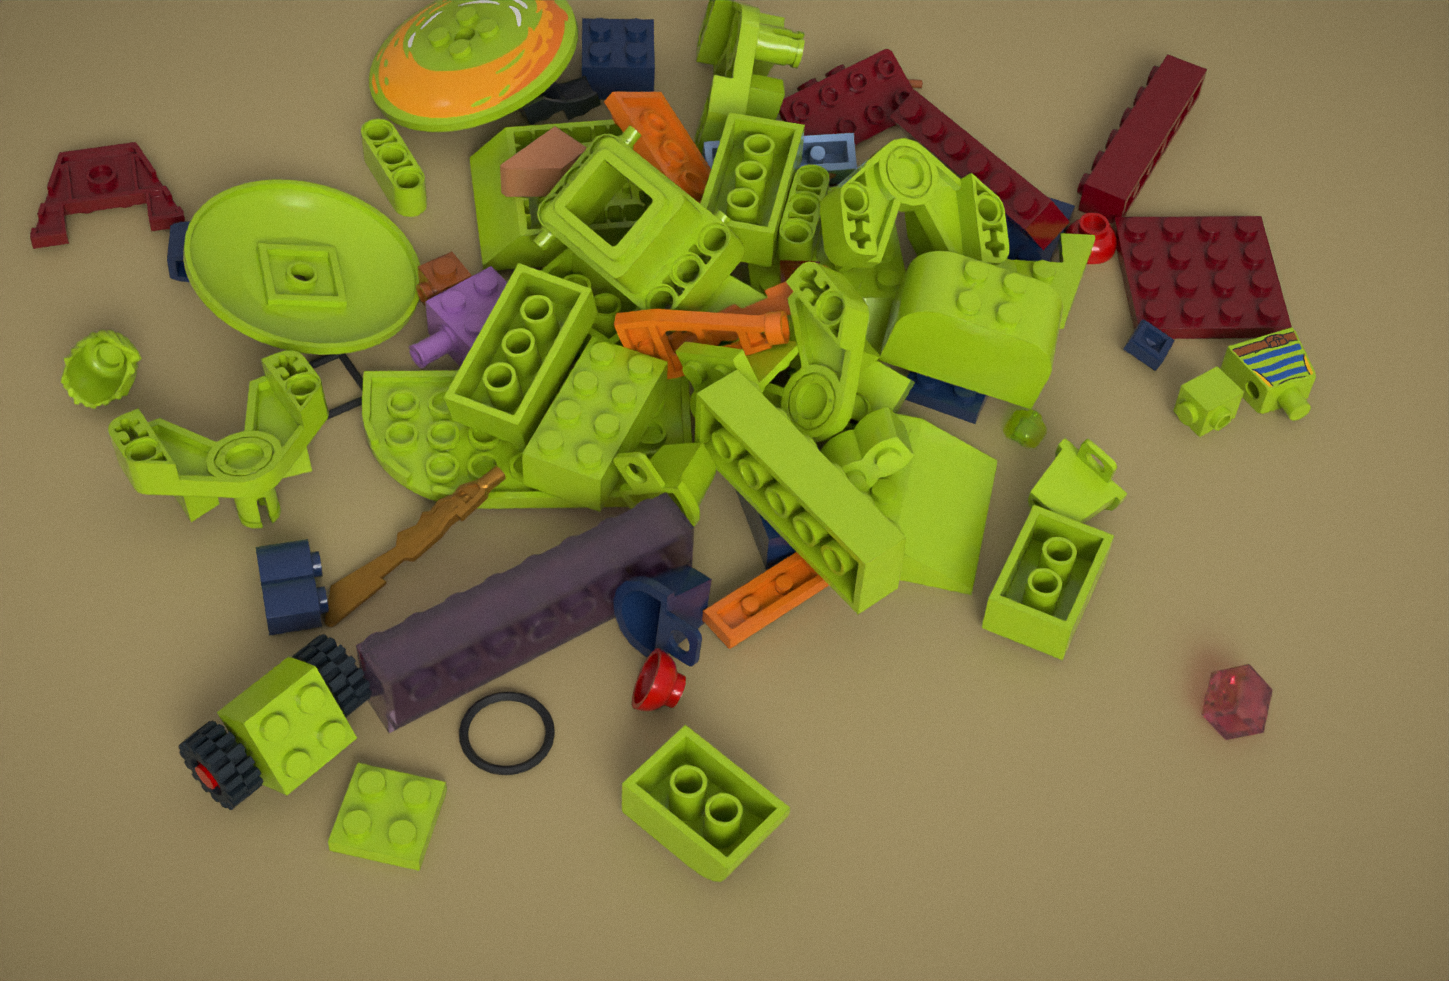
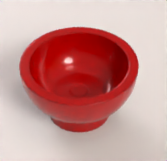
[1065,213,1117,264]
[632,648,686,711]

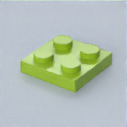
[328,763,447,871]

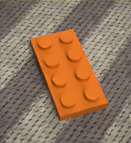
[604,92,711,203]

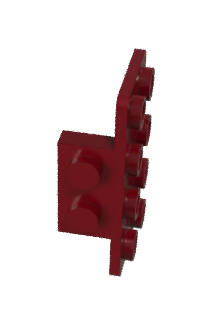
[779,49,913,146]

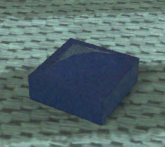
[1123,319,1175,371]

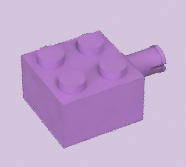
[409,266,507,368]

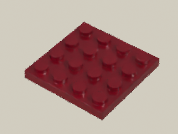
[1112,216,1292,339]

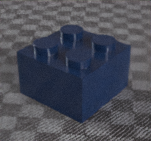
[582,18,655,100]

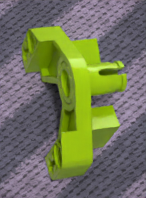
[694,0,805,154]
[820,138,1009,272]
[690,262,881,443]
[108,350,329,528]

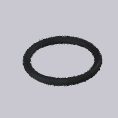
[459,692,555,775]

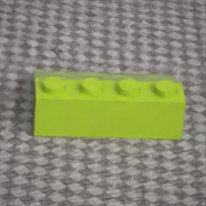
[866,413,998,595]

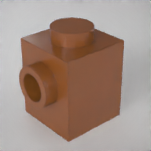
[416,251,472,306]

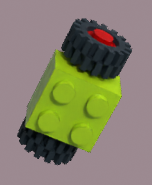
[178,634,372,810]

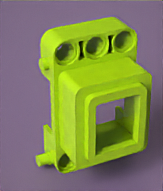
[533,125,745,331]

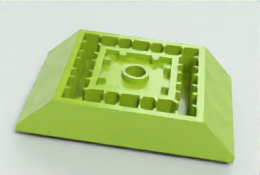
[469,119,653,270]

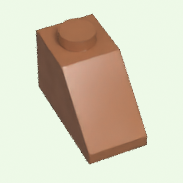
[500,126,587,197]

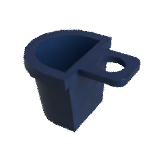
[613,565,712,667]

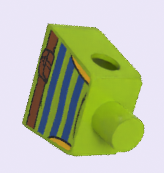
[1220,327,1316,421]

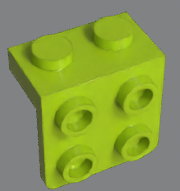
[675,338,799,392]

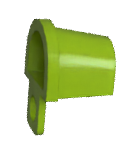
[1028,438,1127,524]
[613,442,716,537]

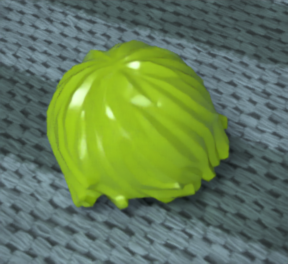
[61,329,142,409]

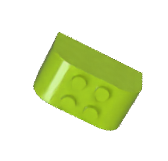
[879,251,1063,409]

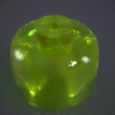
[1003,409,1047,448]

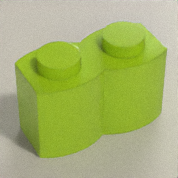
[820,407,914,492]

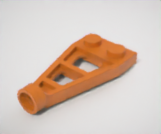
[614,309,790,379]

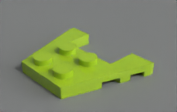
[996,233,1095,329]

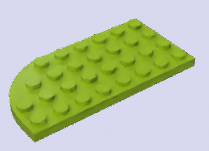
[362,369,692,509]

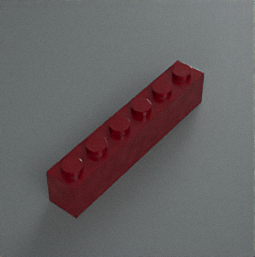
[1077,54,1207,224]
[889,89,1070,250]

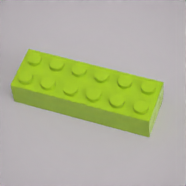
[695,370,907,615]

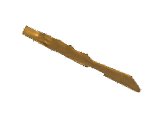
[325,466,506,627]

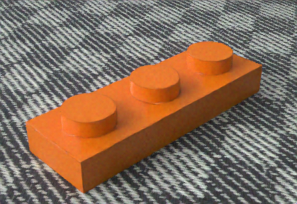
[703,552,829,649]

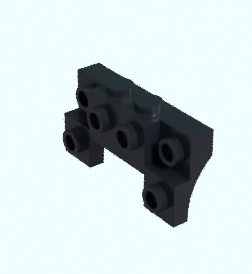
[519,75,601,125]

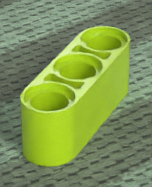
[361,118,427,217]
[777,164,830,271]

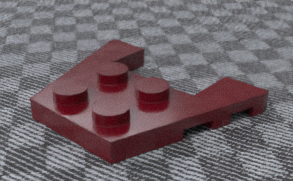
[30,142,186,249]

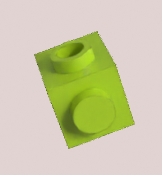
[1173,366,1244,437]

